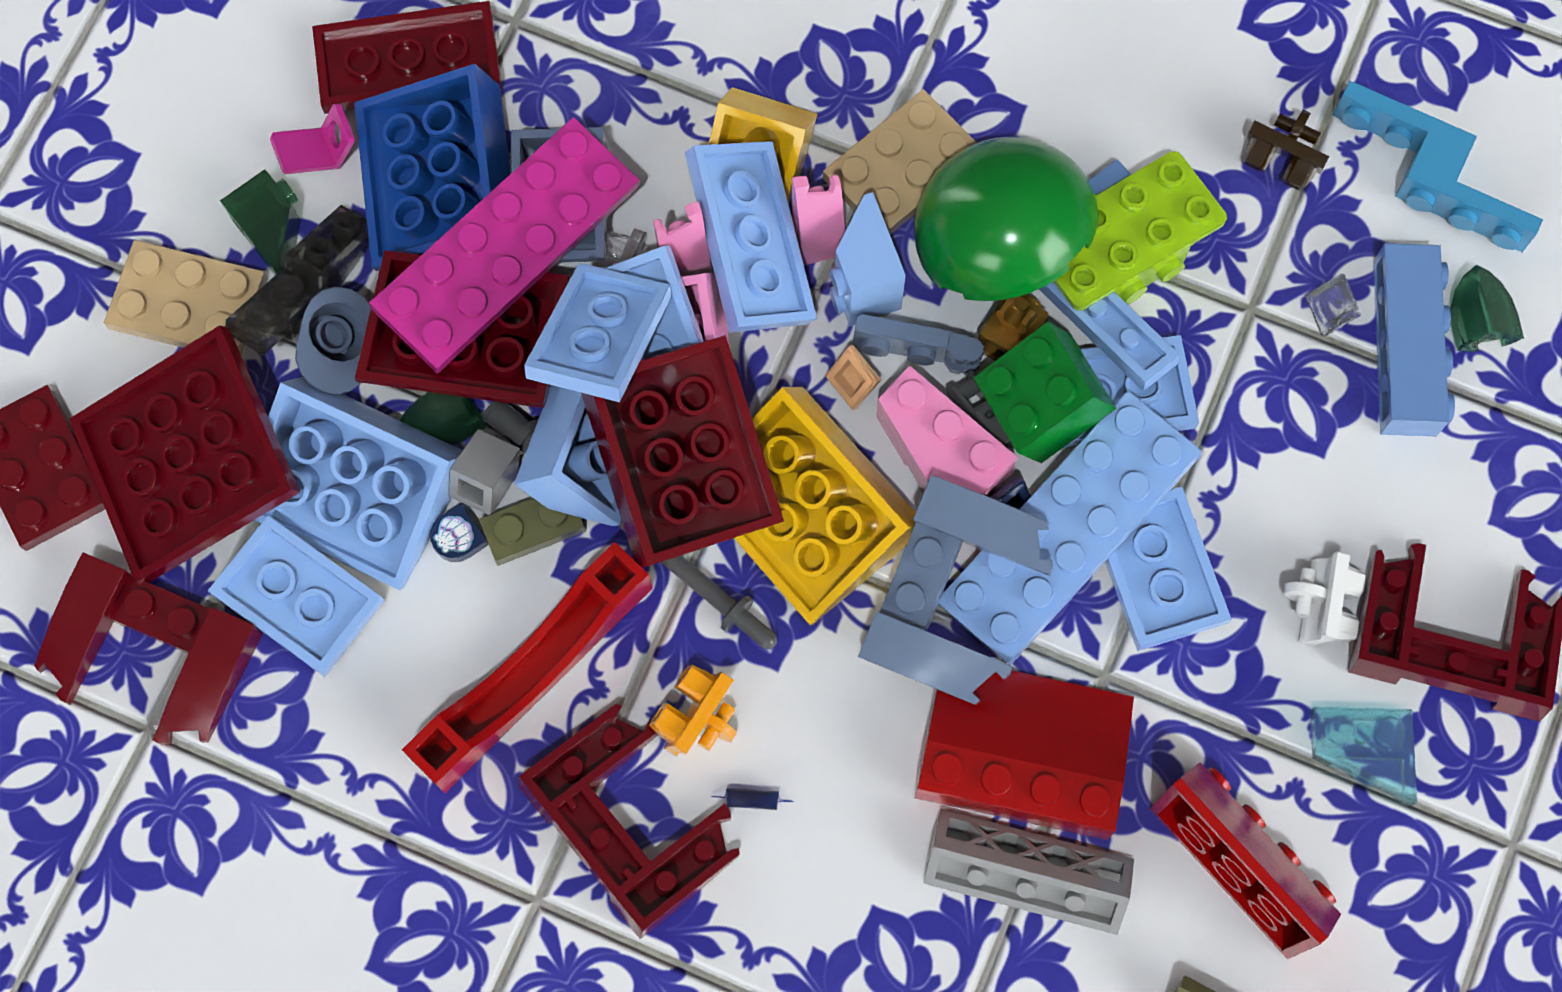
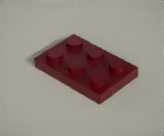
[0,385,105,551]

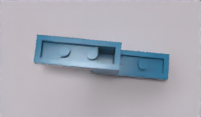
[1332,81,1543,253]

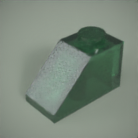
[220,169,301,285]

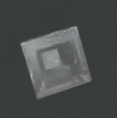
[1305,274,1361,336]

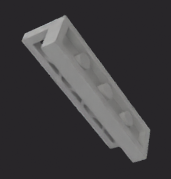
[923,809,1134,935]

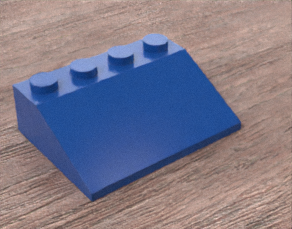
[354,64,511,271]

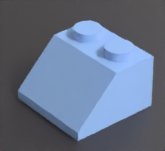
[829,192,905,327]

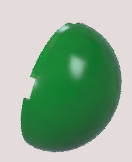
[914,137,1099,301]

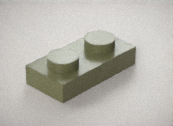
[479,498,586,566]

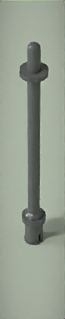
[482,401,777,649]

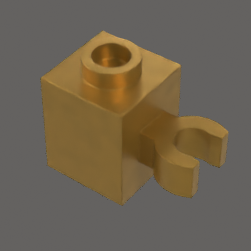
[978,294,1049,361]

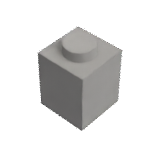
[449,429,520,516]

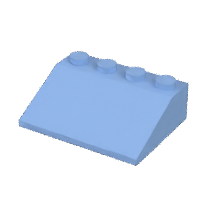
[254,377,463,590]

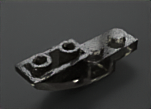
[225,205,369,356]

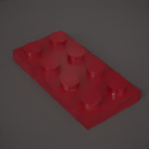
[312,1,502,114]

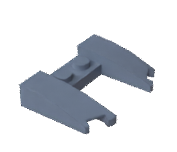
[858,475,1053,705]

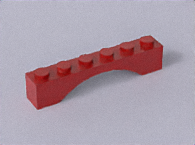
[402,542,653,794]

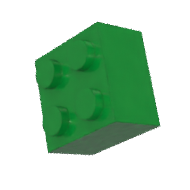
[973,322,1117,464]

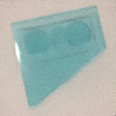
[1310,707,1417,806]

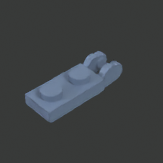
[852,314,985,375]

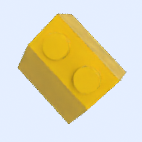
[709,87,818,205]

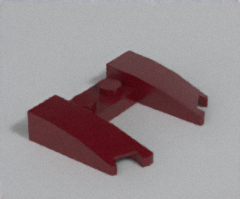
[1348,543,1562,722]
[34,552,263,745]
[518,704,740,939]

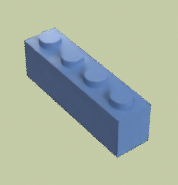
[1373,243,1455,437]

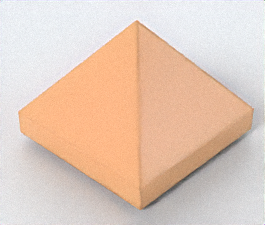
[825,345,882,410]

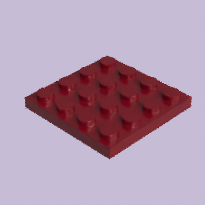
[69,325,300,583]

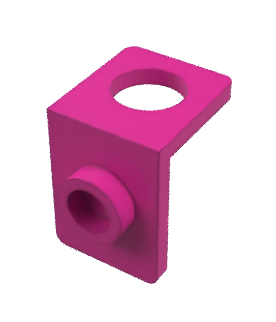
[270,104,355,174]

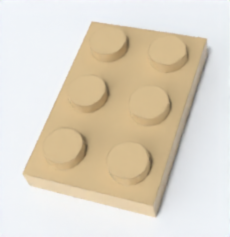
[823,89,977,235]
[103,240,268,356]

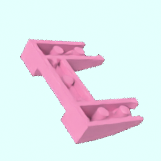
[653,175,845,277]

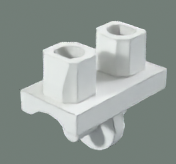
[1284,552,1366,646]

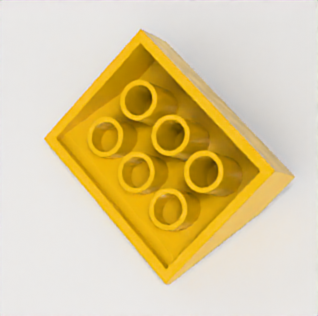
[734,387,916,625]

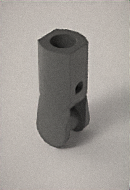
[946,370,1012,448]

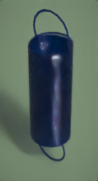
[711,788,794,810]

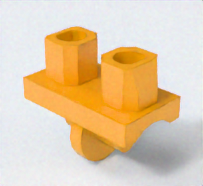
[649,665,737,756]

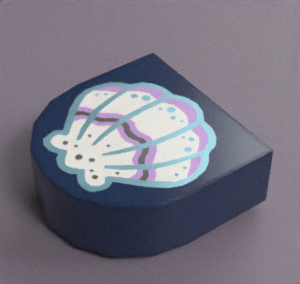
[430,503,489,562]

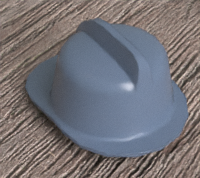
[295,287,370,395]

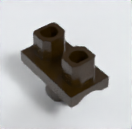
[1243,109,1330,192]

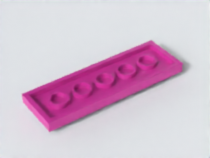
[369,117,640,374]

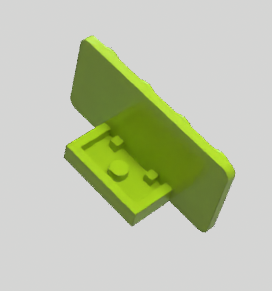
[1053,151,1227,311]

